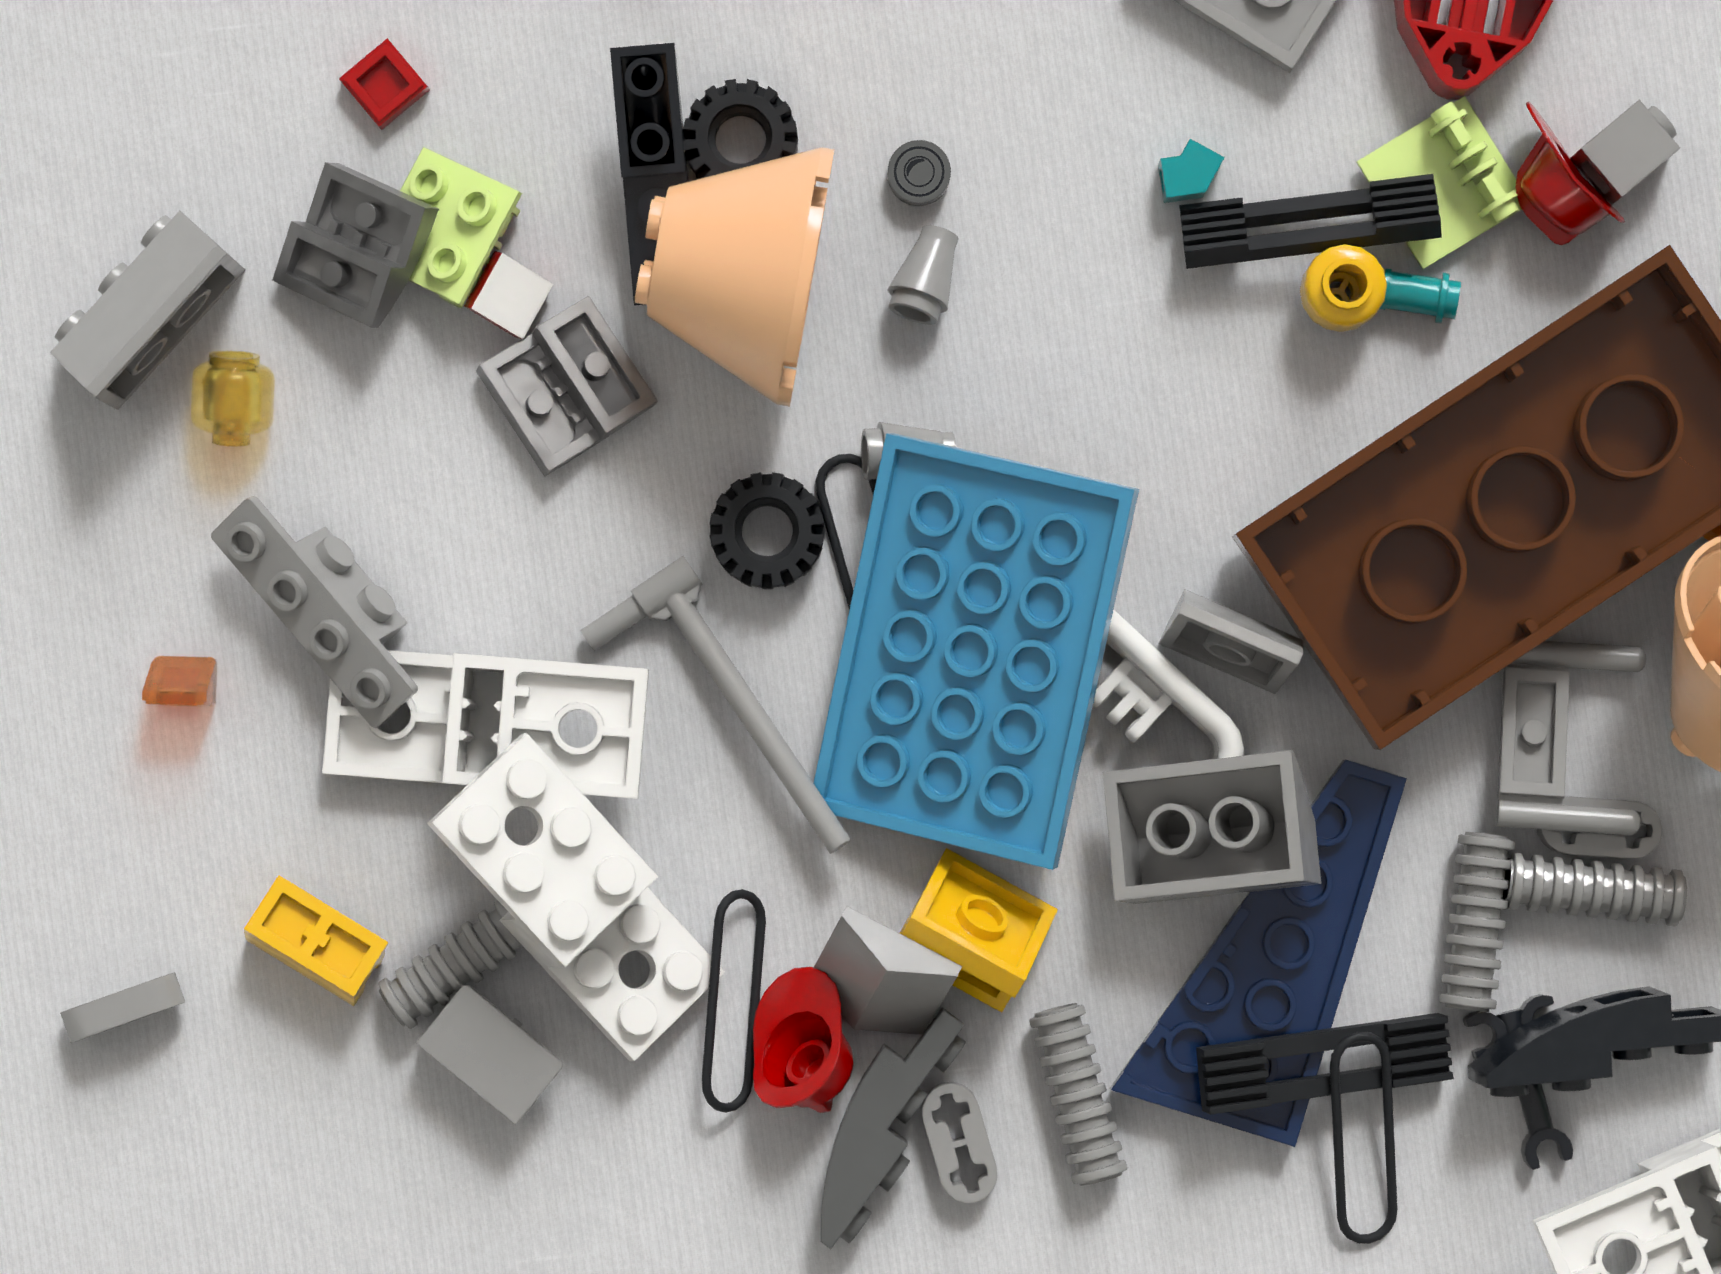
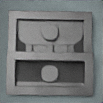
[272,162,439,328]
[476,296,658,477]

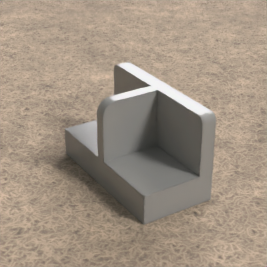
[416,985,563,1125]

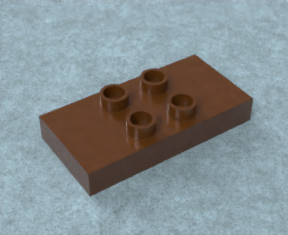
[1232,245,1721,750]

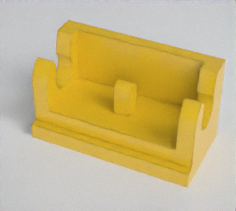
[244,875,388,1006]

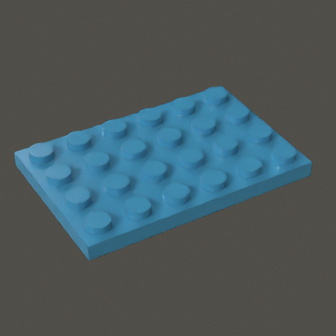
[814,433,1139,870]

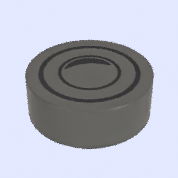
[887,140,951,206]

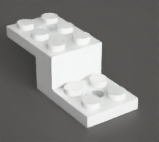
[322,650,649,799]
[427,733,725,1061]
[1532,1128,1721,1274]

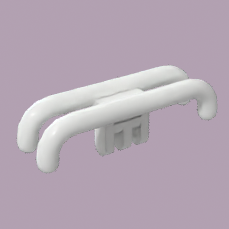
[1093,610,1244,759]

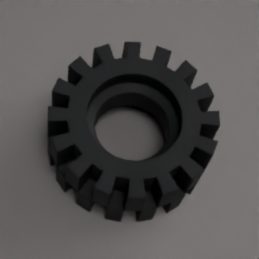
[683,79,798,179]
[709,472,825,589]

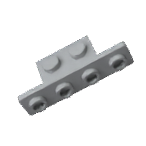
[211,496,418,728]

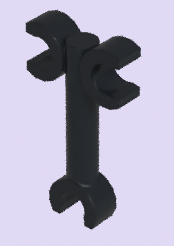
[1463,994,1573,1170]

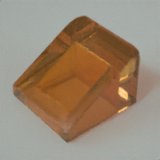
[142,656,217,707]

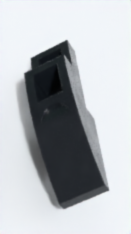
[610,43,689,306]
[1468,986,1721,1097]

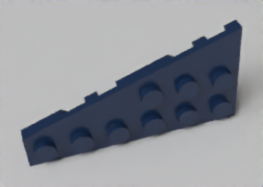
[1109,759,1407,1147]

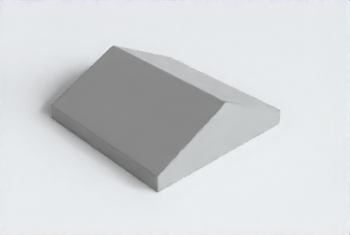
[1158,589,1303,694]
[813,906,962,1035]

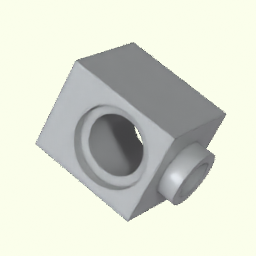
[1571,99,1680,205]

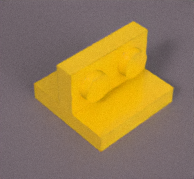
[899,848,1058,1013]

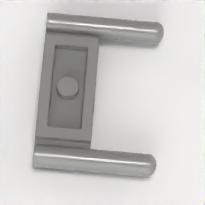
[1497,641,1646,835]

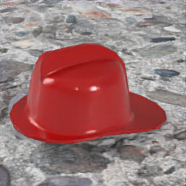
[1515,101,1625,245]
[753,967,854,1113]

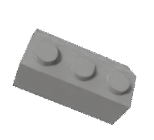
[50,210,246,410]
[1102,750,1321,904]

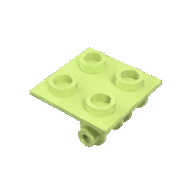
[1356,96,1522,270]
[400,147,522,309]

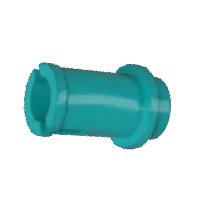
[1380,268,1461,324]

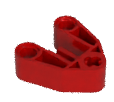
[1394,0,1553,100]

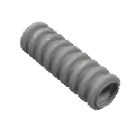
[1439,832,1515,1012]
[1503,853,1687,926]
[378,900,524,1029]
[1029,1003,1128,1186]

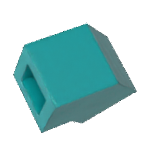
[1158,139,1225,203]

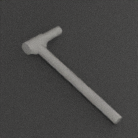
[580,556,851,854]

